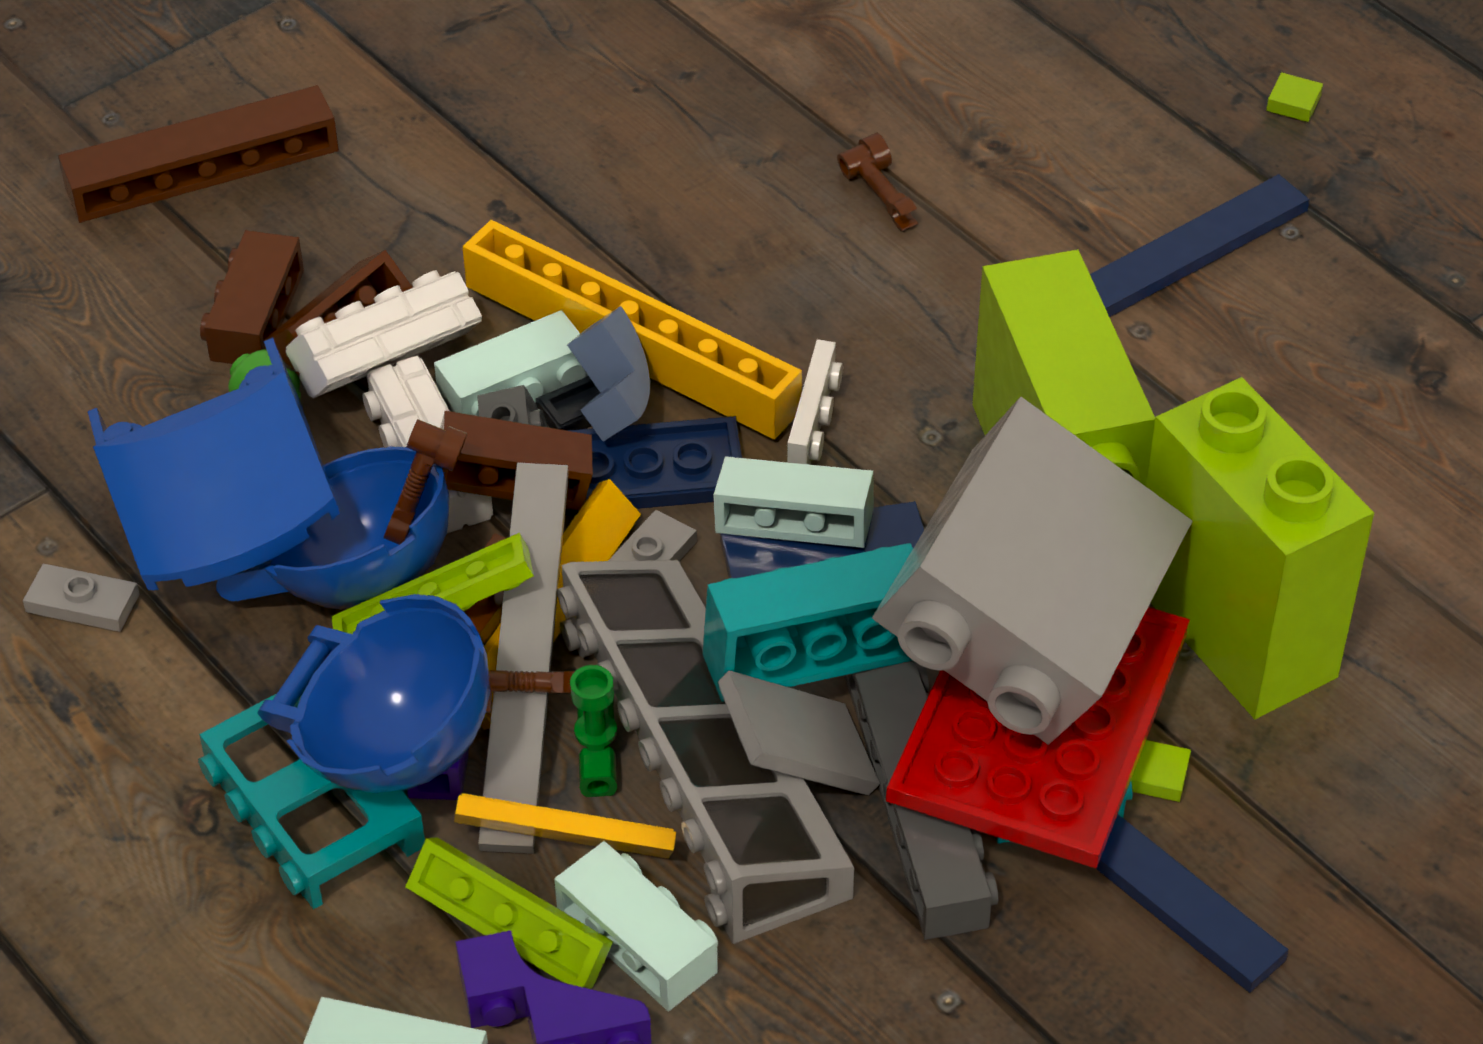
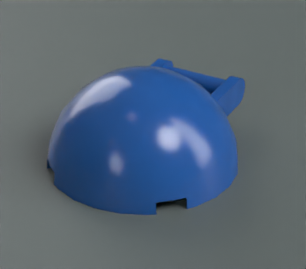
[216,446,450,609]
[257,594,490,793]

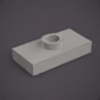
[597,510,697,601]
[23,563,140,632]

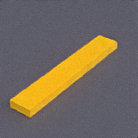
[481,479,641,730]

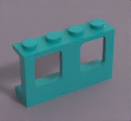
[198,693,425,910]

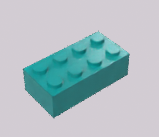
[702,543,913,701]

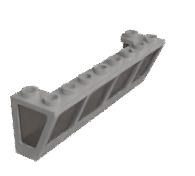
[557,560,854,944]

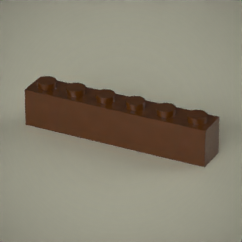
[58,85,339,223]

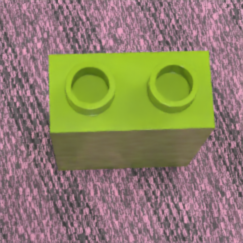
[972,249,1155,486]
[1146,377,1374,720]

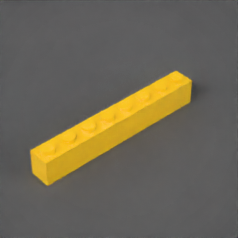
[462,220,802,440]

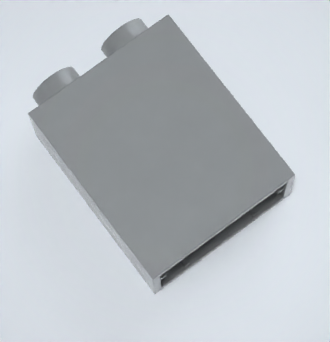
[872,397,1193,745]

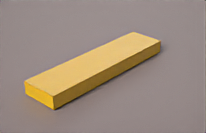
[454,793,676,859]

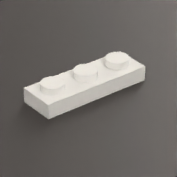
[787,339,843,465]

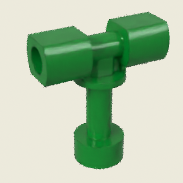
[570,665,617,797]

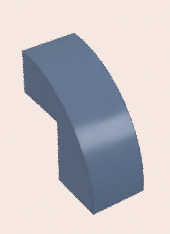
[567,306,650,441]

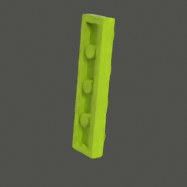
[332,532,534,634]
[405,837,613,989]

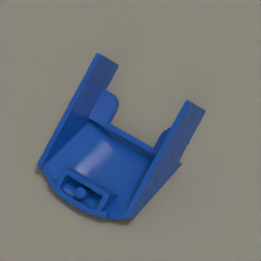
[88,338,340,590]

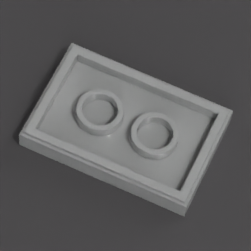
[718,670,880,795]

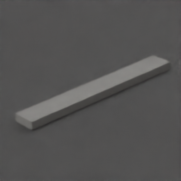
[478,463,569,854]

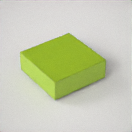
[1266,72,1323,122]
[1131,740,1191,802]

